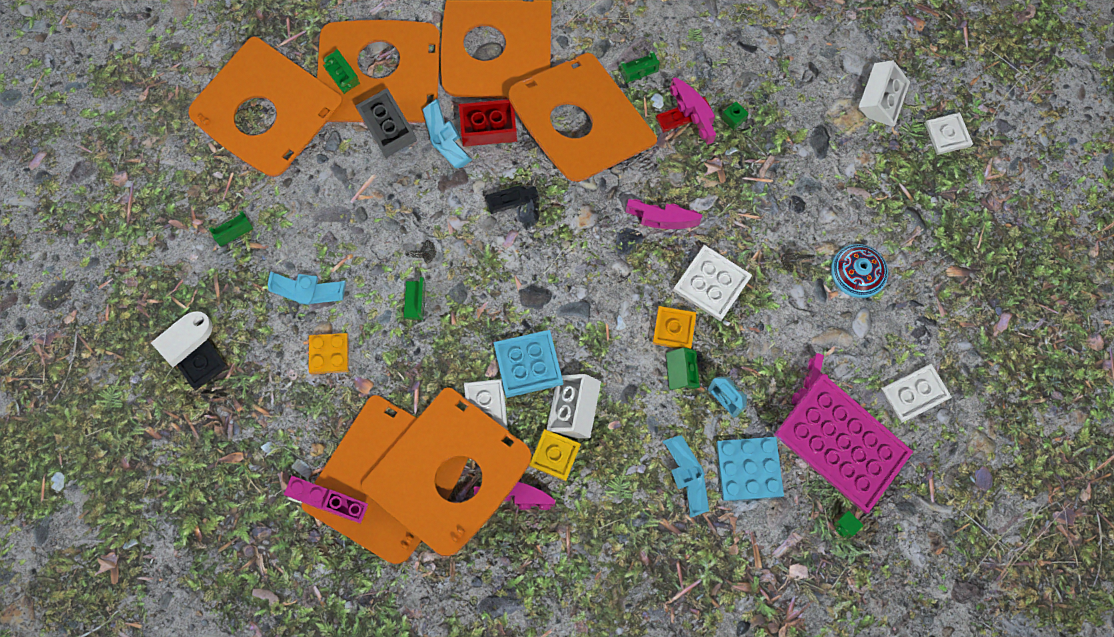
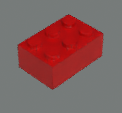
[459,99,517,147]

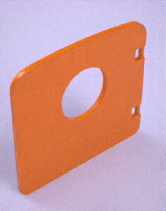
[441,0,552,99]
[317,20,440,123]
[188,37,343,177]
[508,53,657,182]
[361,387,532,556]
[302,395,468,564]

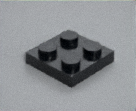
[177,339,228,391]

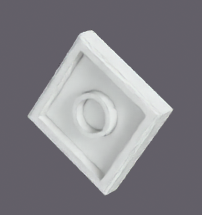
[924,113,973,155]

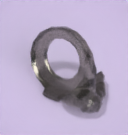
[405,240,437,264]
[781,248,815,272]

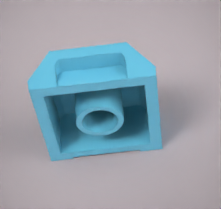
[708,377,747,418]

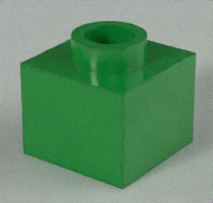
[721,101,749,130]
[833,511,864,539]

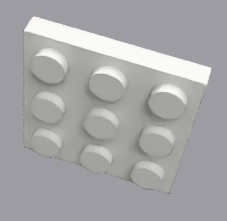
[673,245,752,321]

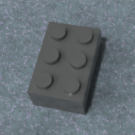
[356,88,417,158]

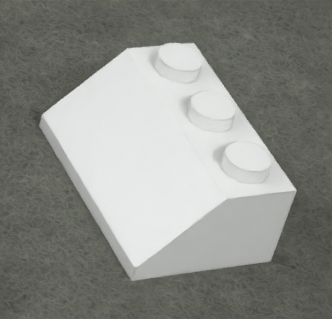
[859,60,910,127]
[547,374,601,438]

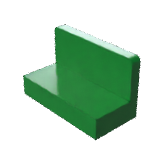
[404,277,426,320]
[666,347,700,390]

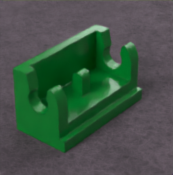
[323,49,360,94]
[618,50,660,83]
[208,210,253,247]

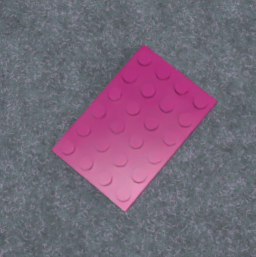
[774,374,913,514]

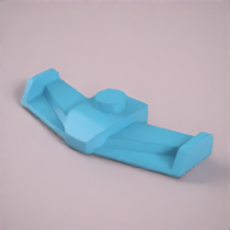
[422,99,472,169]
[268,271,346,305]
[662,435,709,518]

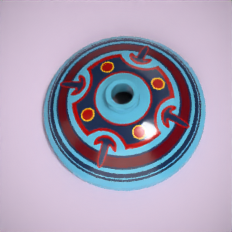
[831,244,888,298]

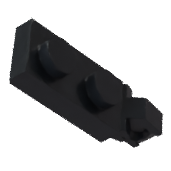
[485,185,538,214]

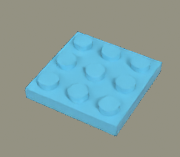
[494,330,563,398]
[716,437,784,501]

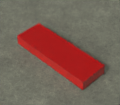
[656,97,713,133]

